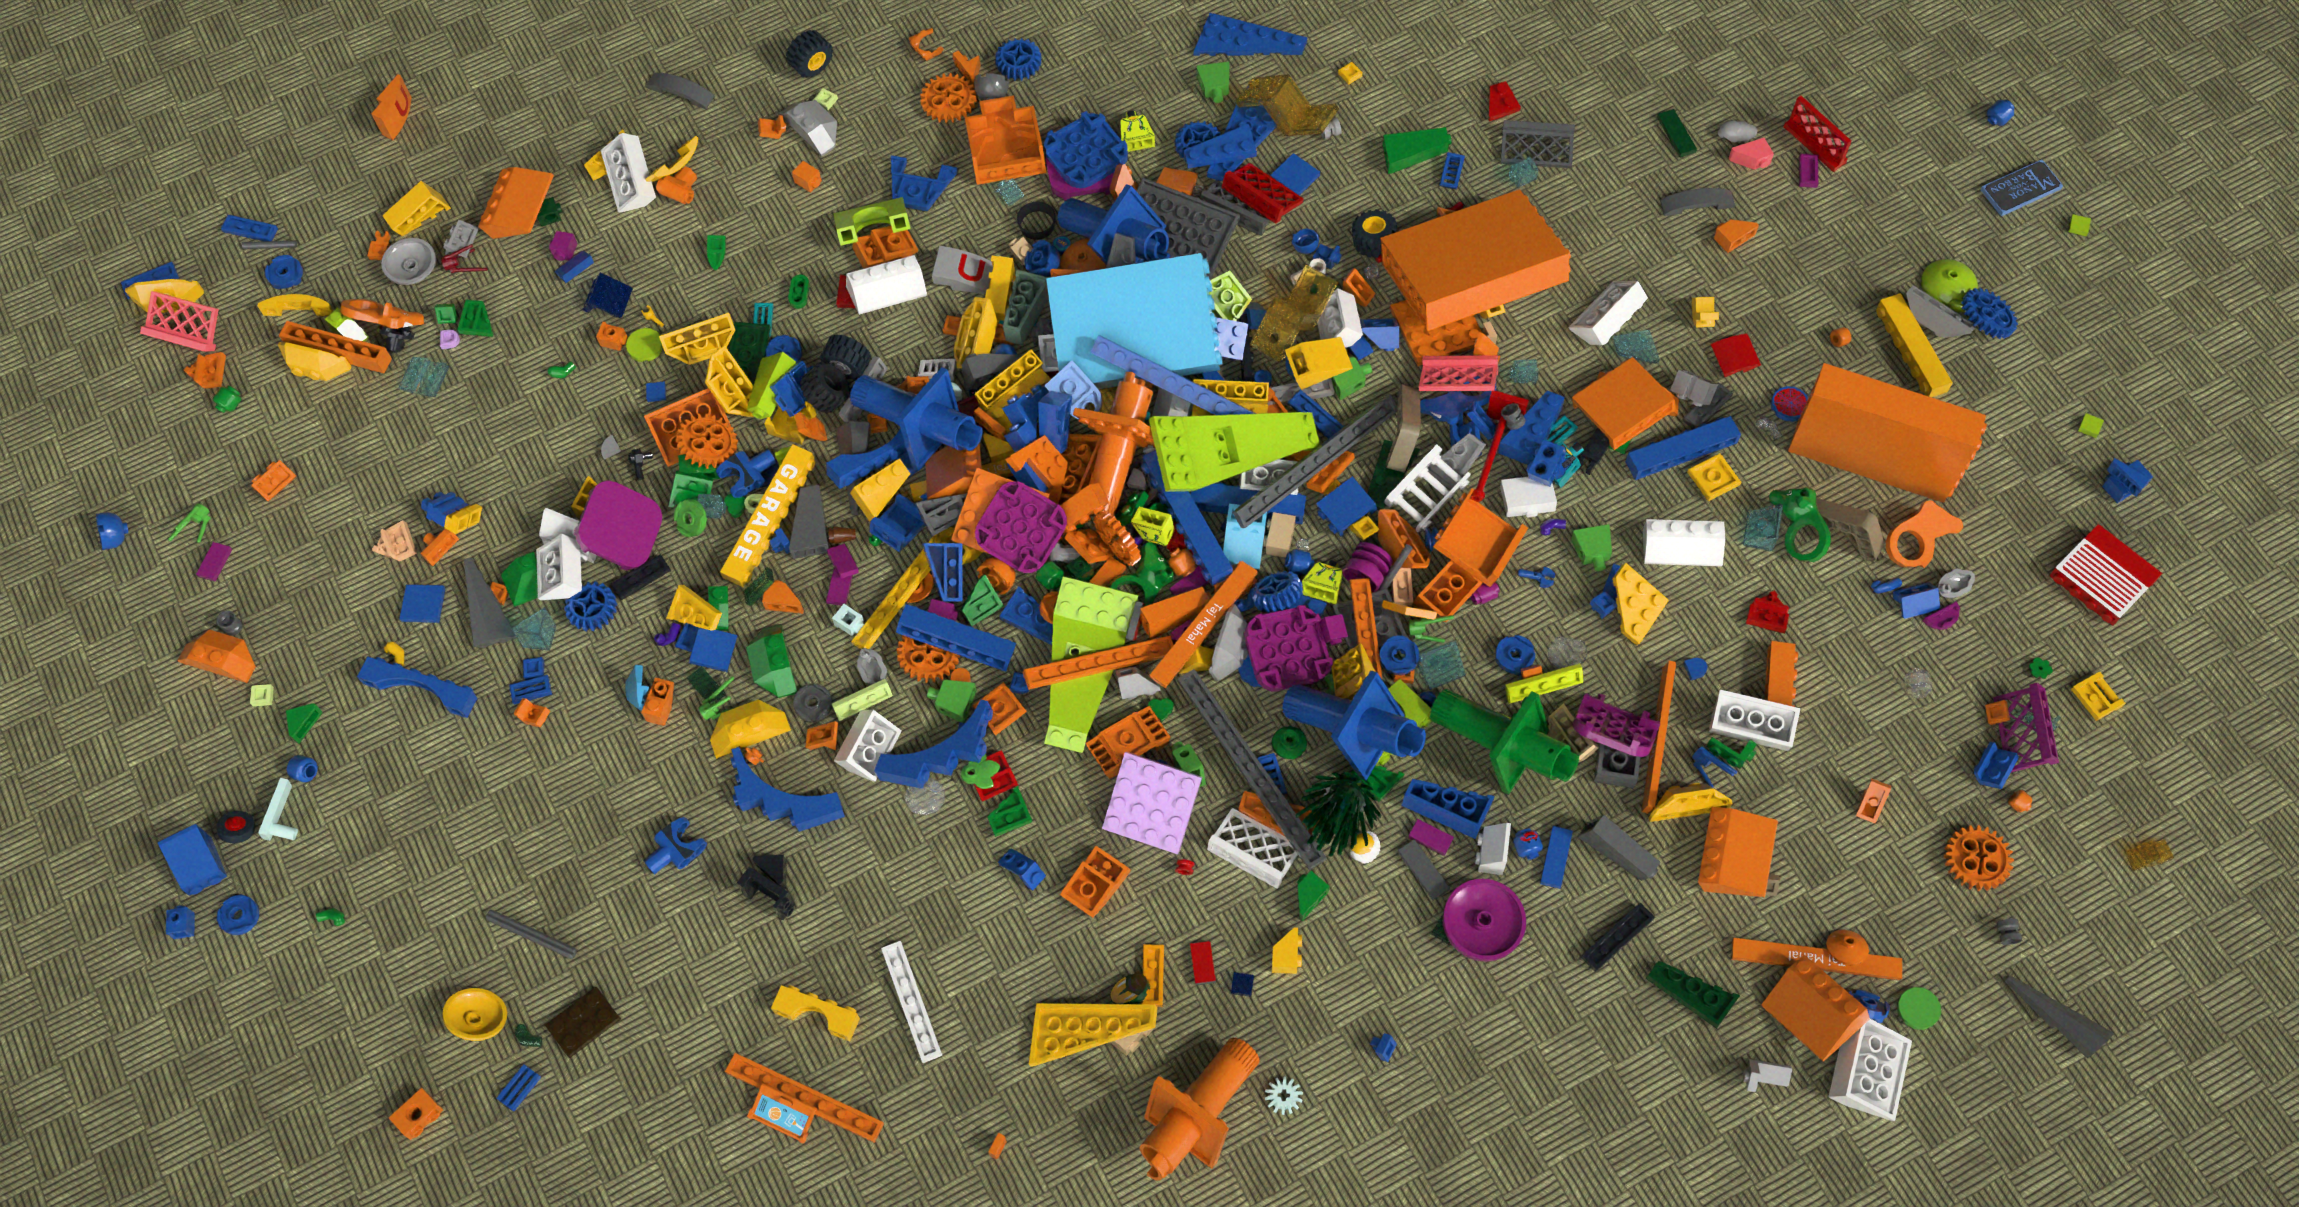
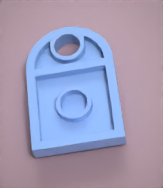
[1044,361,1103,419]

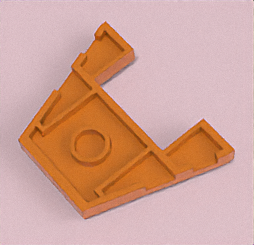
[1005,435,1068,504]

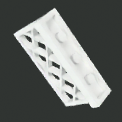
[1207,808,1298,889]

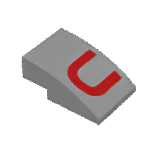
[932,246,993,294]

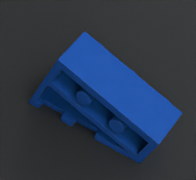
[1038,391,1072,454]
[922,543,963,602]

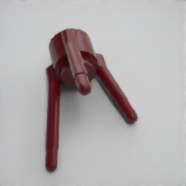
[441,244,488,274]

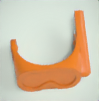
[909,28,944,61]

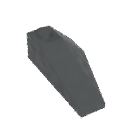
[962,353,1041,391]

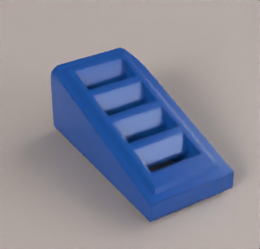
[1439,152,1465,190]
[2107,458,2150,497]
[1257,753,1287,795]

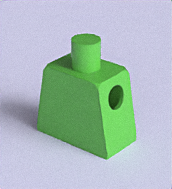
[1197,62,1229,103]
[1331,357,1372,400]
[1571,524,1612,572]
[927,680,977,723]
[1171,741,1206,787]

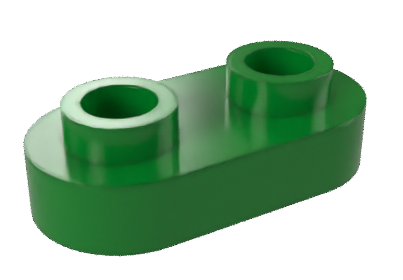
[788,274,810,309]

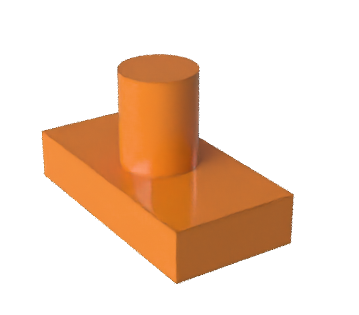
[420,528,459,566]

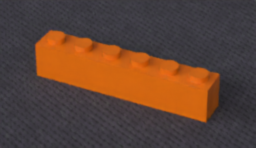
[279,321,392,374]

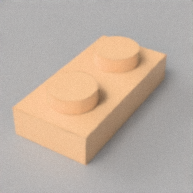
[1391,568,1413,605]

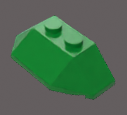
[746,624,797,698]

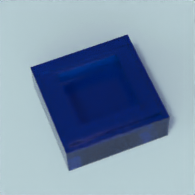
[1231,972,1254,997]

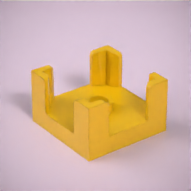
[764,401,817,445]

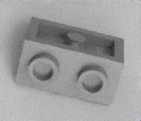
[443,220,479,258]

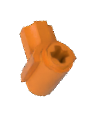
[656,166,697,204]

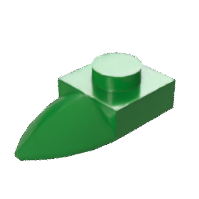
[707,235,726,271]

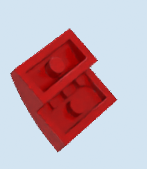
[1711,333,1761,377]
[968,750,1018,802]

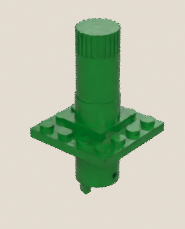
[1430,689,1579,795]

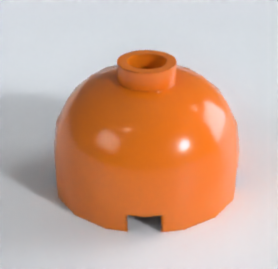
[977,557,1016,595]

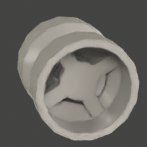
[1319,118,1342,139]

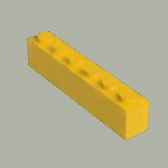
[1876,293,1953,397]

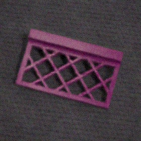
[1993,683,2059,773]

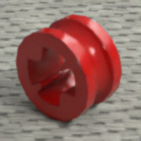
[1175,859,1195,875]

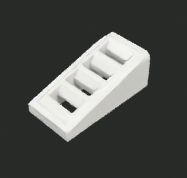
[918,359,957,381]

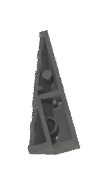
[836,421,871,515]
[915,493,967,536]
[464,558,518,648]
[2005,975,2114,1059]

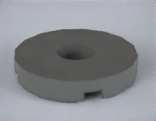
[793,684,833,722]

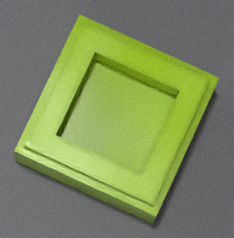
[2068,214,2091,236]
[2078,413,2104,438]

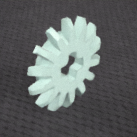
[1265,1077,1303,1115]

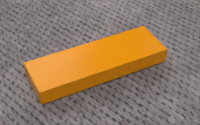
[1142,944,1164,1007]

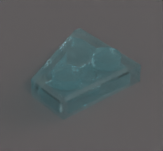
[1613,330,1660,364]

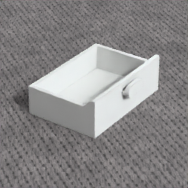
[1500,476,1557,517]

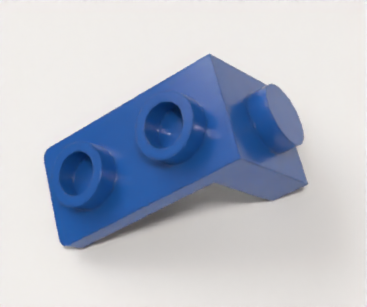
[998,848,1046,891]

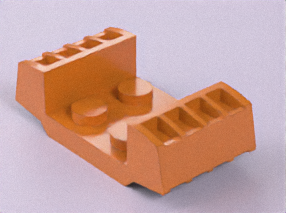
[1085,706,1170,779]

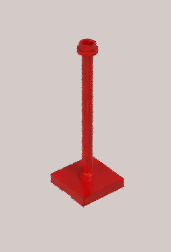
[1471,390,1529,502]

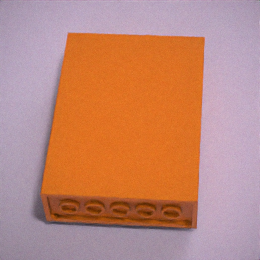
[1381,189,1571,331]
[1788,363,1987,503]

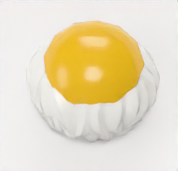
[1350,831,1381,863]

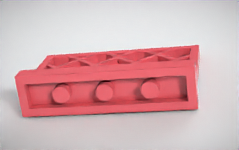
[140,291,219,351]
[1419,355,1499,391]

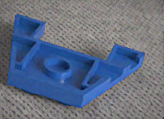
[891,155,958,211]

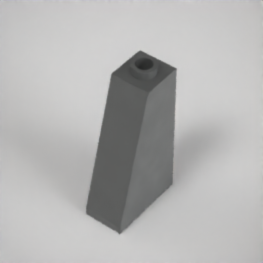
[789,485,830,559]
[1577,815,1660,881]

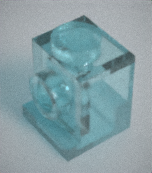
[1509,156,1538,187]
[1509,359,1539,385]
[697,494,726,519]

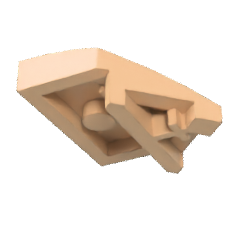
[372,520,417,561]

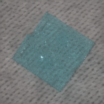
[399,357,449,397]

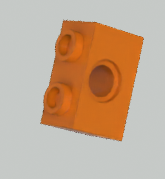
[389,1088,443,1140]

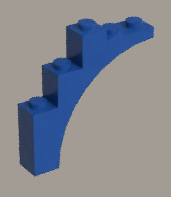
[1002,383,1049,493]
[874,700,993,789]
[730,747,845,832]

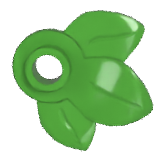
[961,754,1000,789]

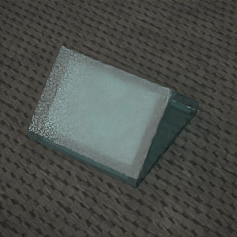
[1743,504,1783,551]
[512,607,557,651]
[1417,640,1466,690]

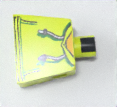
[1121,110,1155,152]
[1131,507,1174,547]
[1302,560,1342,604]

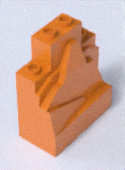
[965,95,1046,185]

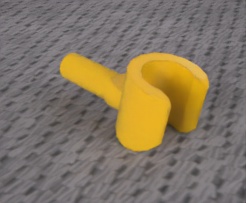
[641,305,664,327]

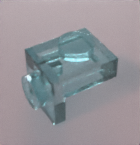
[995,178,1025,207]

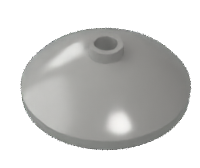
[381,238,436,285]

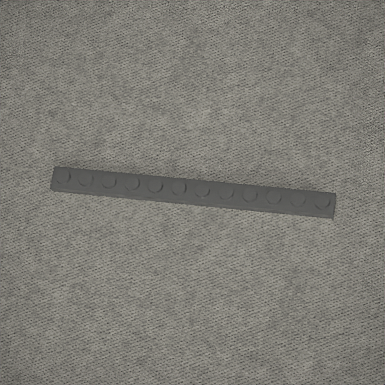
[1233,394,1397,528]
[1178,669,1327,871]

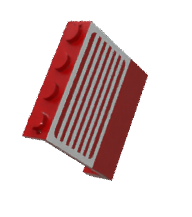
[2050,524,2163,626]

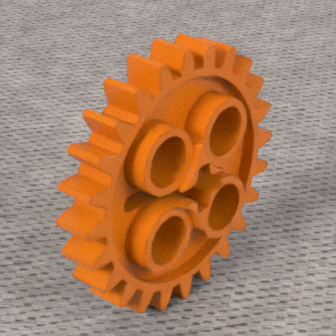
[920,73,977,123]
[676,414,738,469]
[1093,511,1141,566]
[897,635,960,683]
[1944,825,2014,891]

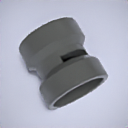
[1501,403,1526,430]
[216,610,243,636]
[1997,919,2023,945]

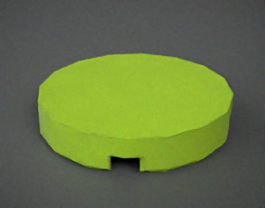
[626,328,663,362]

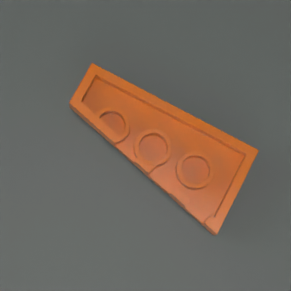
[1239,790,1319,836]

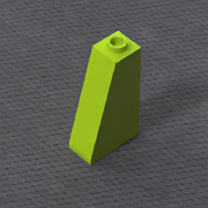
[747,352,796,419]

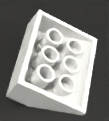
[1829,1019,1912,1121]

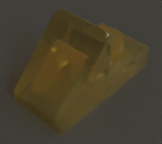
[2125,839,2174,872]

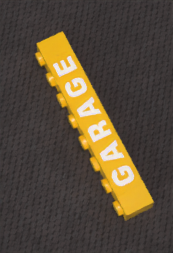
[720,444,815,587]

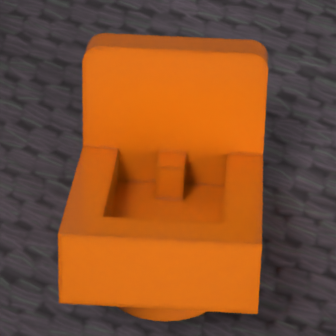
[758,115,786,139]
[514,698,550,728]

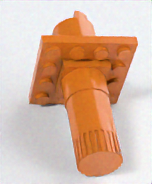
[1073,372,1155,516]
[1140,1037,1260,1181]

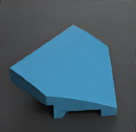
[625,665,649,710]

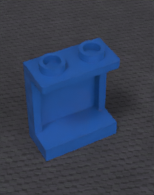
[1316,476,1377,537]
[869,494,925,553]

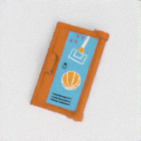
[747,1083,817,1144]

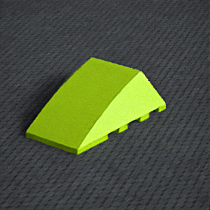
[1209,271,1252,321]

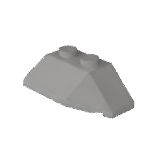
[779,100,837,157]
[1906,285,1976,338]
[1209,604,1248,681]

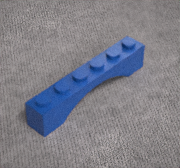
[826,429,907,489]
[357,657,477,718]

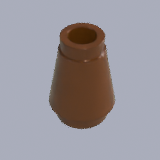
[828,526,856,545]

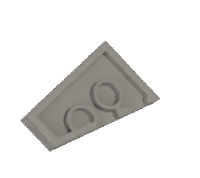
[1427,433,1486,490]

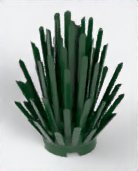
[1295,772,1381,857]

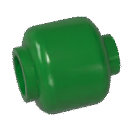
[213,385,242,413]
[1036,561,1064,590]

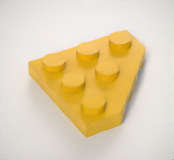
[1612,563,1669,645]

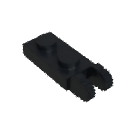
[1579,428,1610,475]

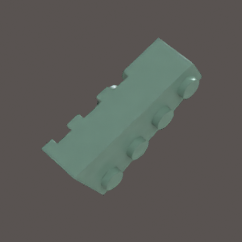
[1003,270,1049,345]

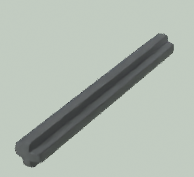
[486,910,577,959]

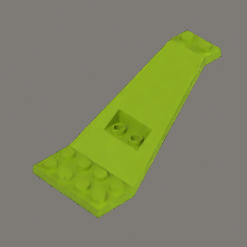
[1149,412,1320,492]
[1044,576,1138,753]

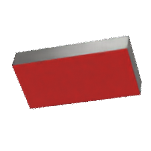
[1126,601,1146,641]
[1190,941,1216,985]

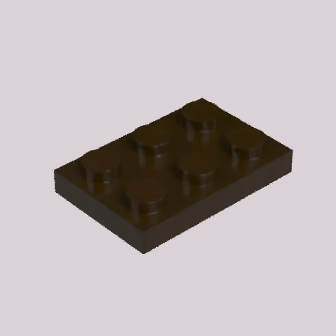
[545,986,621,1058]

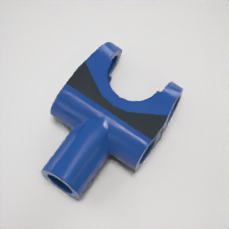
[716,449,776,498]
[643,817,707,875]

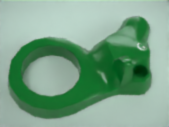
[1769,487,1831,563]
[1106,542,1174,606]

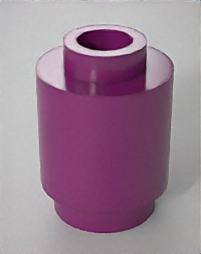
[1470,582,1500,605]

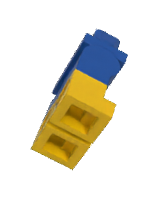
[421,492,482,534]

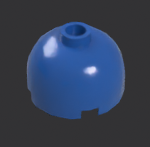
[1024,240,1060,277]
[96,512,128,550]

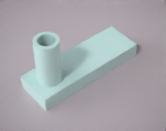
[258,778,298,841]

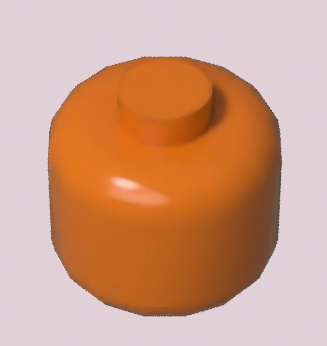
[1830,327,1851,347]
[2008,789,2032,812]

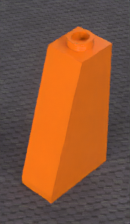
[1140,587,1212,640]

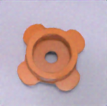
[744,747,764,765]

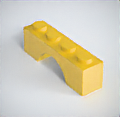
[771,985,860,1041]

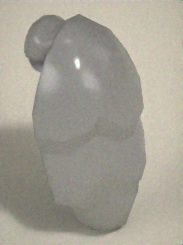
[1718,120,1758,142]
[1937,568,1975,598]
[857,648,887,685]

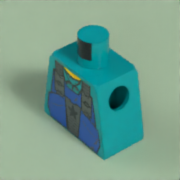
[1543,442,1584,488]

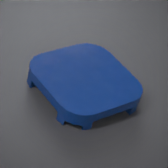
[1044,111,1128,188]

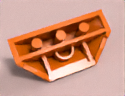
[1378,509,1431,568]
[177,629,256,683]

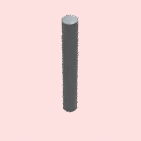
[242,240,297,249]
[1378,544,1413,591]

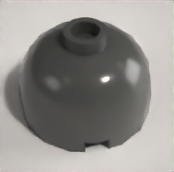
[974,73,1009,100]

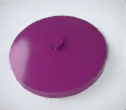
[1443,879,1526,962]

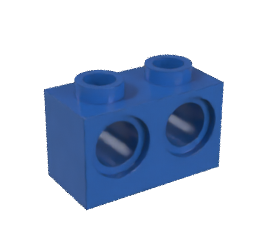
[1526,440,1566,487]

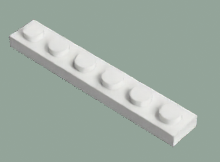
[881,941,942,1063]

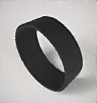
[1017,201,1056,240]

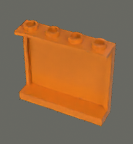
[1572,357,1676,450]
[1433,488,1528,587]

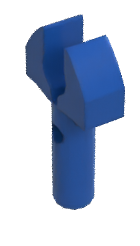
[1518,567,1555,588]

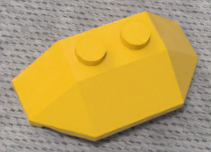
[125,279,204,313]
[953,297,998,369]
[659,313,735,365]
[278,342,351,381]
[705,346,754,417]
[710,699,791,759]
[1649,783,1733,822]

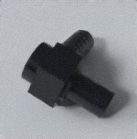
[628,449,653,481]

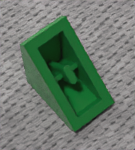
[286,703,323,744]

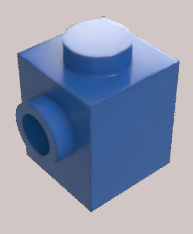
[166,906,195,939]

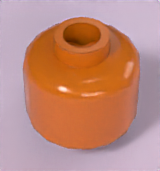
[1168,548,1196,577]

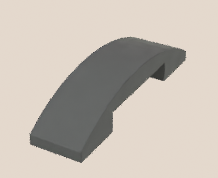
[646,73,715,109]
[1660,188,1735,216]

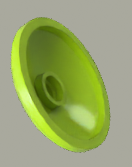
[1921,259,1978,307]

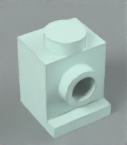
[832,604,864,636]

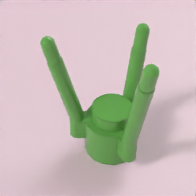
[168,503,211,543]
[1409,615,1454,643]
[698,676,742,720]

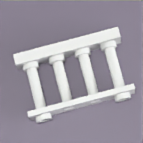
[1384,444,1471,532]

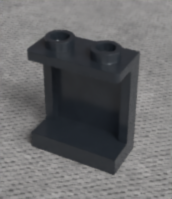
[737,867,795,920]

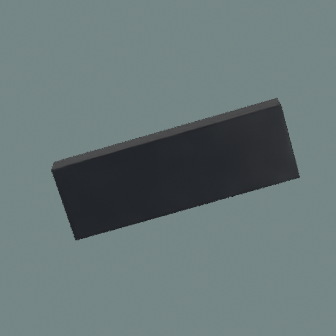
[611,554,671,601]

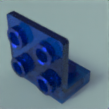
[582,272,633,318]

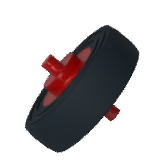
[216,811,255,843]

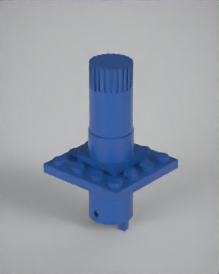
[1057,184,1170,265]
[850,367,983,471]
[1282,670,1426,780]

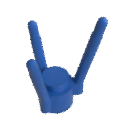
[1692,746,1737,788]

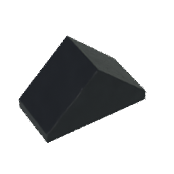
[752,855,787,889]

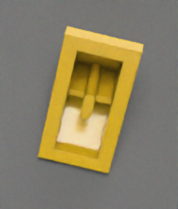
[983,433,1014,463]
[1179,646,1214,674]

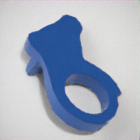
[1420,376,1497,427]

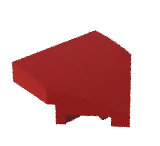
[1746,590,1789,634]

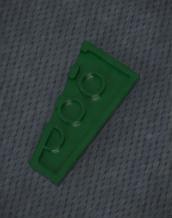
[1367,440,1420,511]
[1646,960,1740,1029]

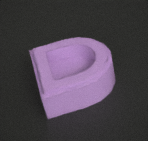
[440,330,460,349]

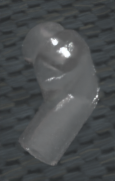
[1756,416,1782,439]

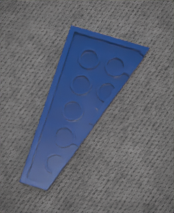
[1194,13,1307,56]
[1207,95,1290,182]

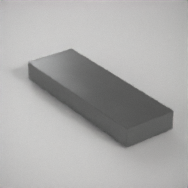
[1683,382,1733,429]
[1398,839,1450,901]

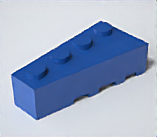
[1498,390,1565,465]
[1401,779,1495,839]

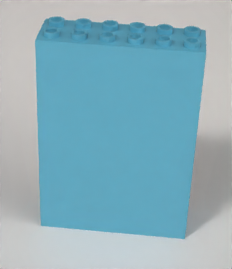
[1046,253,1223,389]

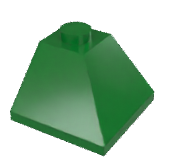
[501,552,538,607]

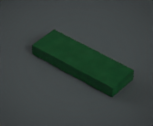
[1657,109,1697,158]

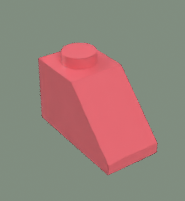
[1729,138,1774,169]

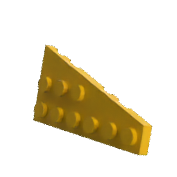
[1029,1003,1158,1067]

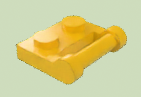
[2071,672,2126,721]

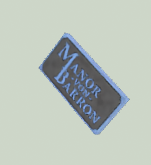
[1981,160,2063,216]

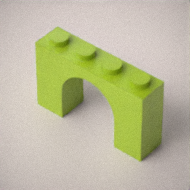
[833,197,911,245]
[1375,679,1432,766]

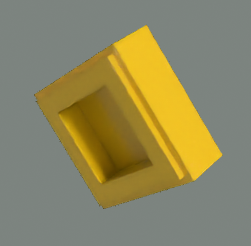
[1338,62,1363,85]

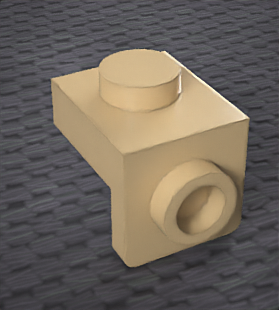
[1006,237,1033,265]

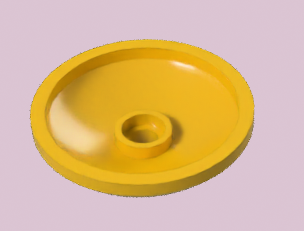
[442,988,507,1041]

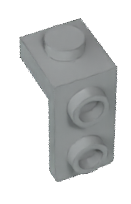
[1743,1059,1792,1092]

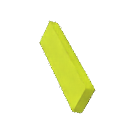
[1505,663,1583,704]

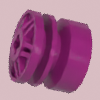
[1342,542,1393,593]

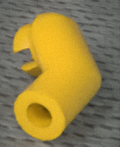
[384,642,404,666]

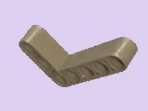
[1386,384,1421,473]
[1816,498,1885,562]

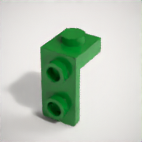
[1706,737,1757,769]

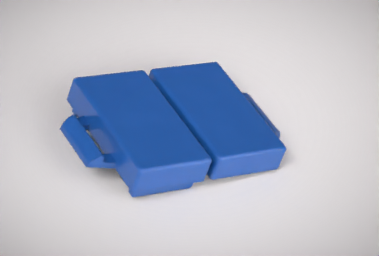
[770,361,814,417]

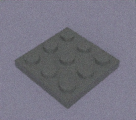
[1332,589,1407,650]

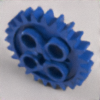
[1961,288,2018,339]

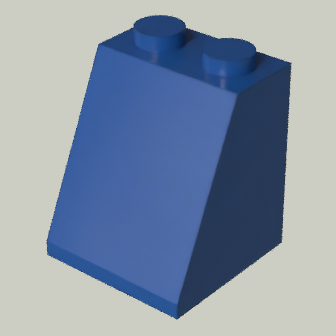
[157,824,227,896]

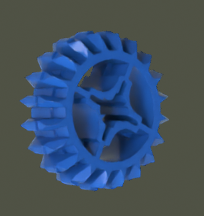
[995,38,1042,81]
[1175,120,1221,162]
[1251,571,1303,613]
[564,581,617,632]

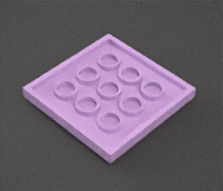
[1102,752,1202,854]

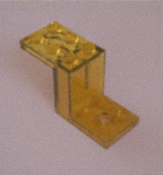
[1235,74,1339,136]
[1250,264,1338,363]

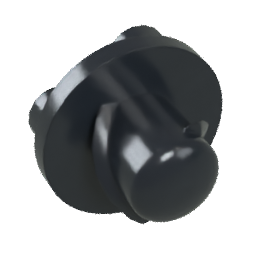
[377,325,415,353]

